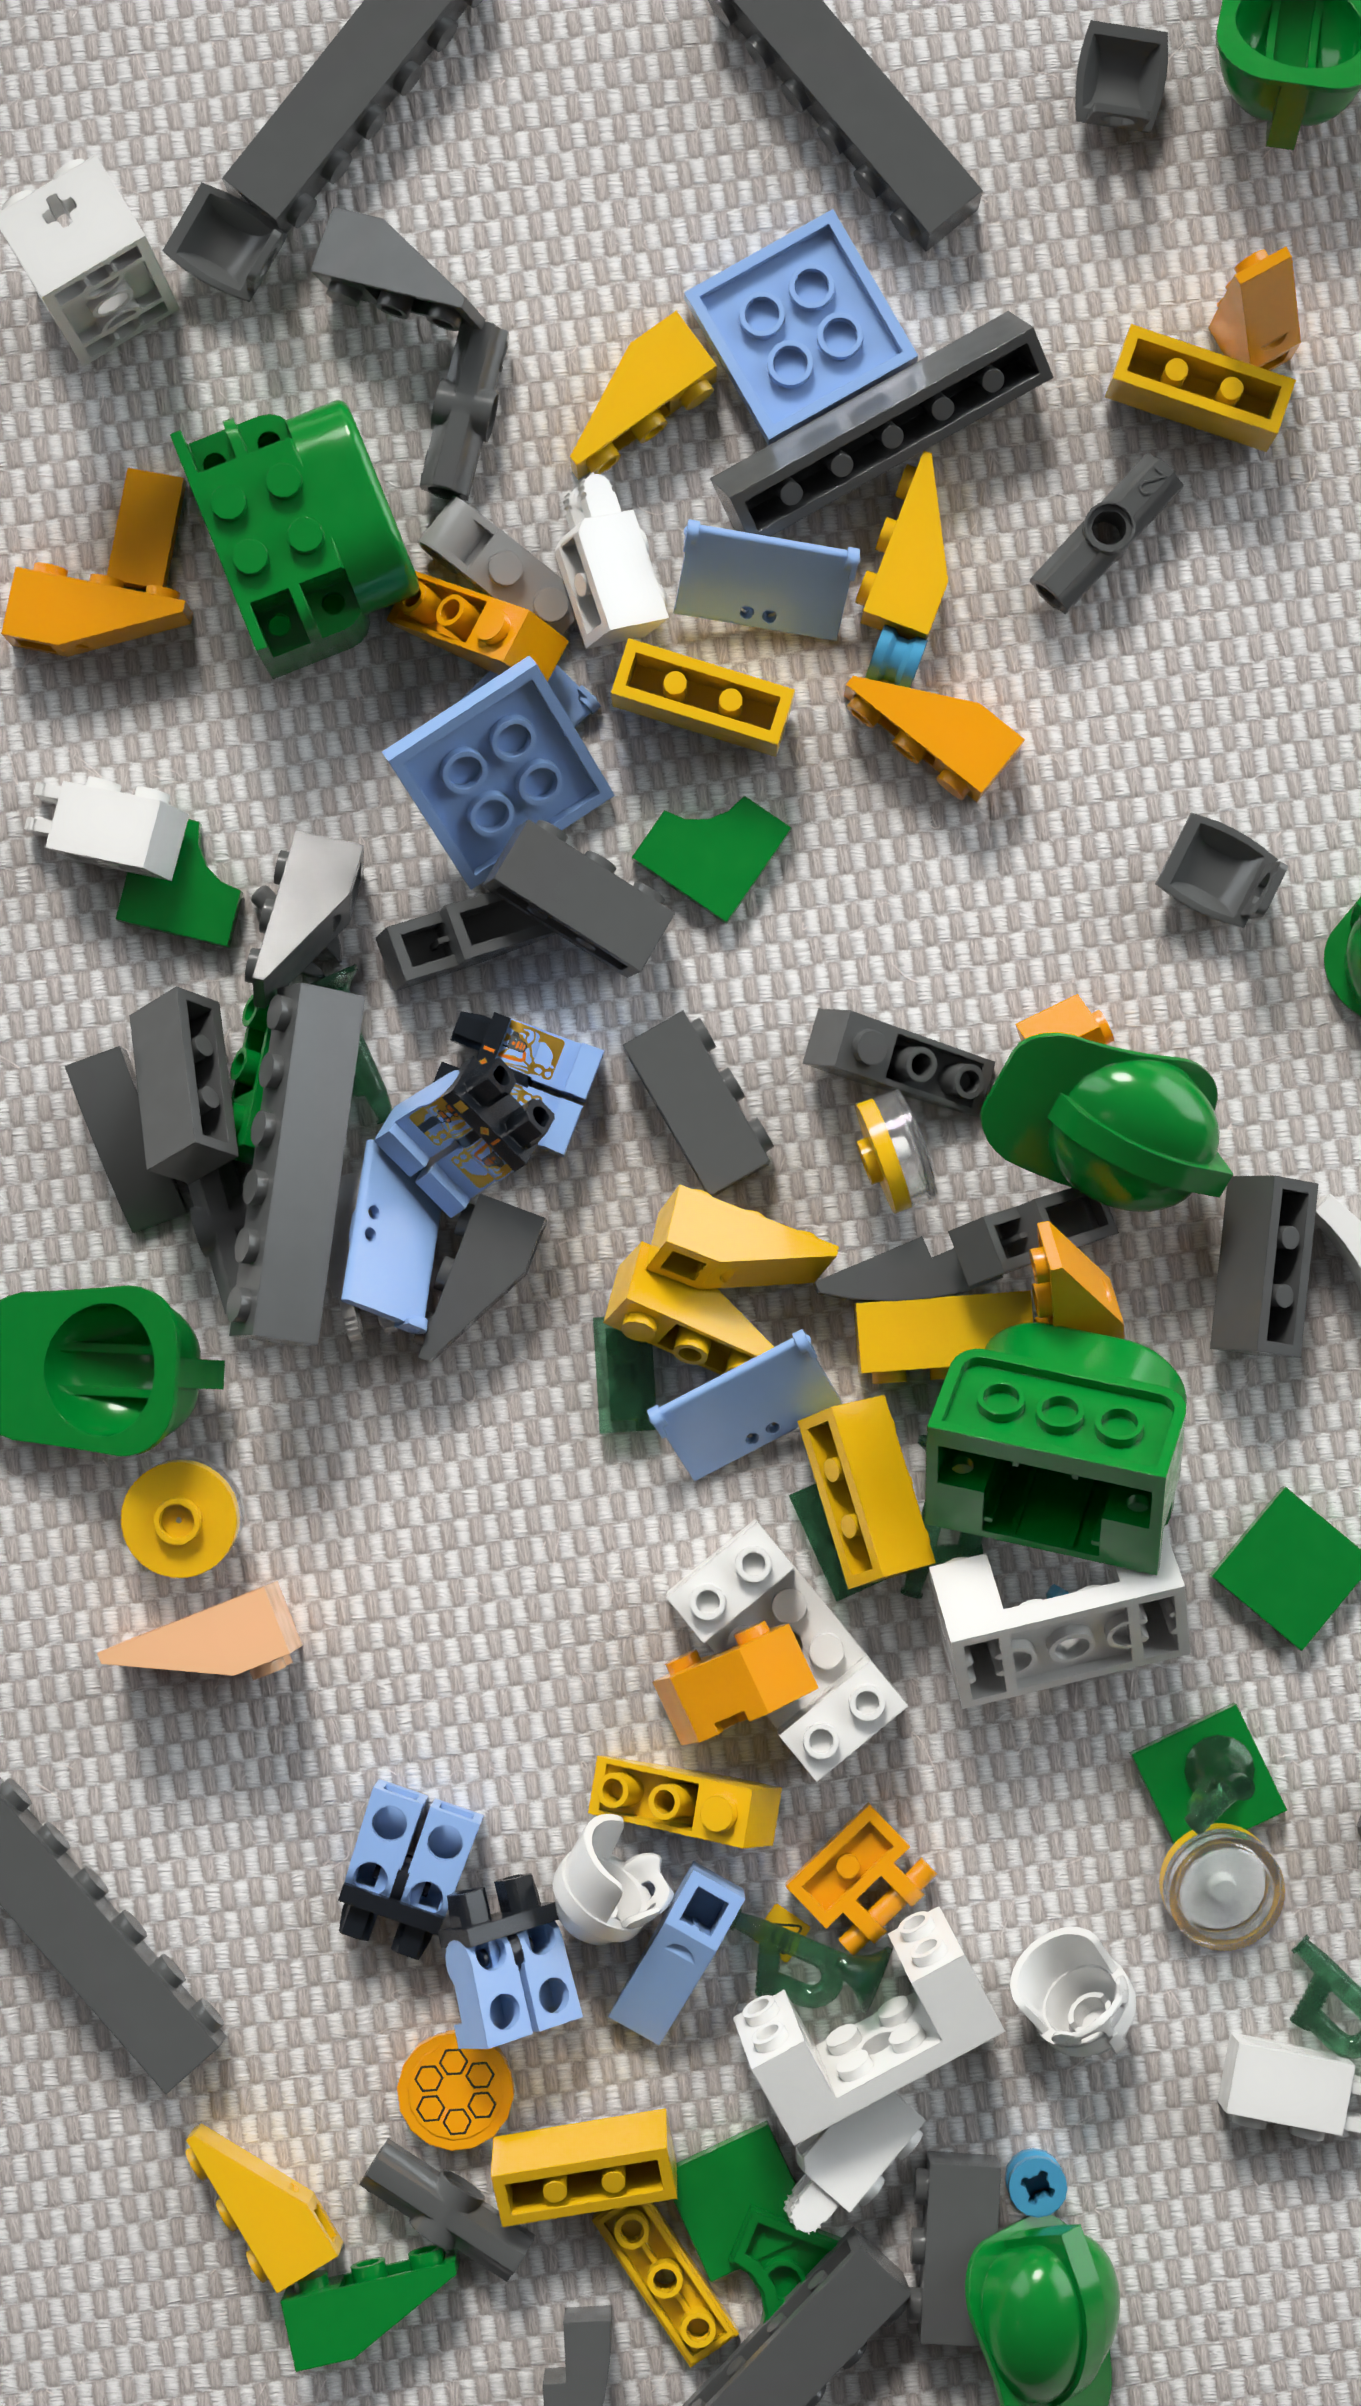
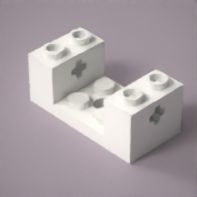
[0,154,180,367]
[666,1519,908,1782]
[929,1527,1190,1709]
[733,1906,1006,2146]

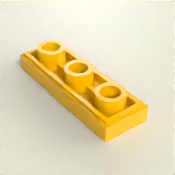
[592,2202,739,2368]

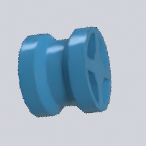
[865,624,928,688]
[1004,2148,1068,2218]

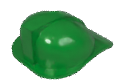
[1215,0,1361,150]
[980,1033,1234,1212]
[0,1285,225,1456]
[965,2215,1120,2406]

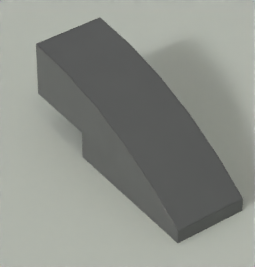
[375,892,557,991]
[65,1046,188,1233]
[948,1188,1119,1286]
[813,1236,1004,1302]
[543,2305,612,2406]

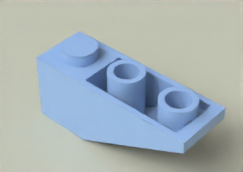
[608,1861,745,2045]

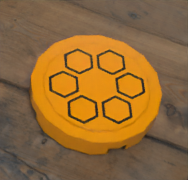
[397,2030,515,2151]

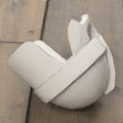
[553,1814,674,1945]
[1010,1927,1136,2057]

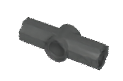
[420,321,510,501]
[1029,452,1184,614]
[186,1159,247,1314]
[359,2138,535,2282]

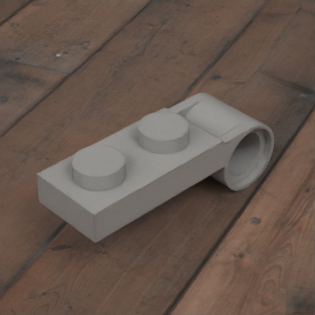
[418,496,576,636]

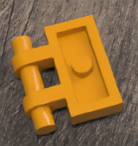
[785,1802,938,1956]

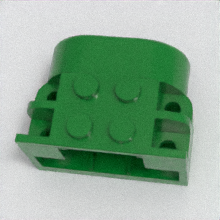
[170,400,419,679]
[925,1322,1187,1575]

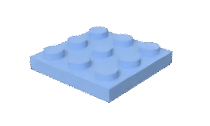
[684,209,918,445]
[382,655,615,890]

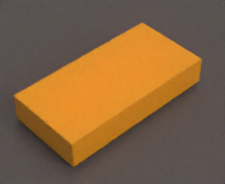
[107,468,186,590]

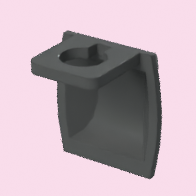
[1075,20,1168,133]
[162,182,288,302]
[1155,813,1288,928]

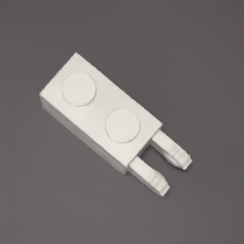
[554,472,669,649]
[783,2092,926,2234]

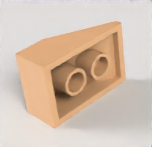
[97,1581,302,1680]

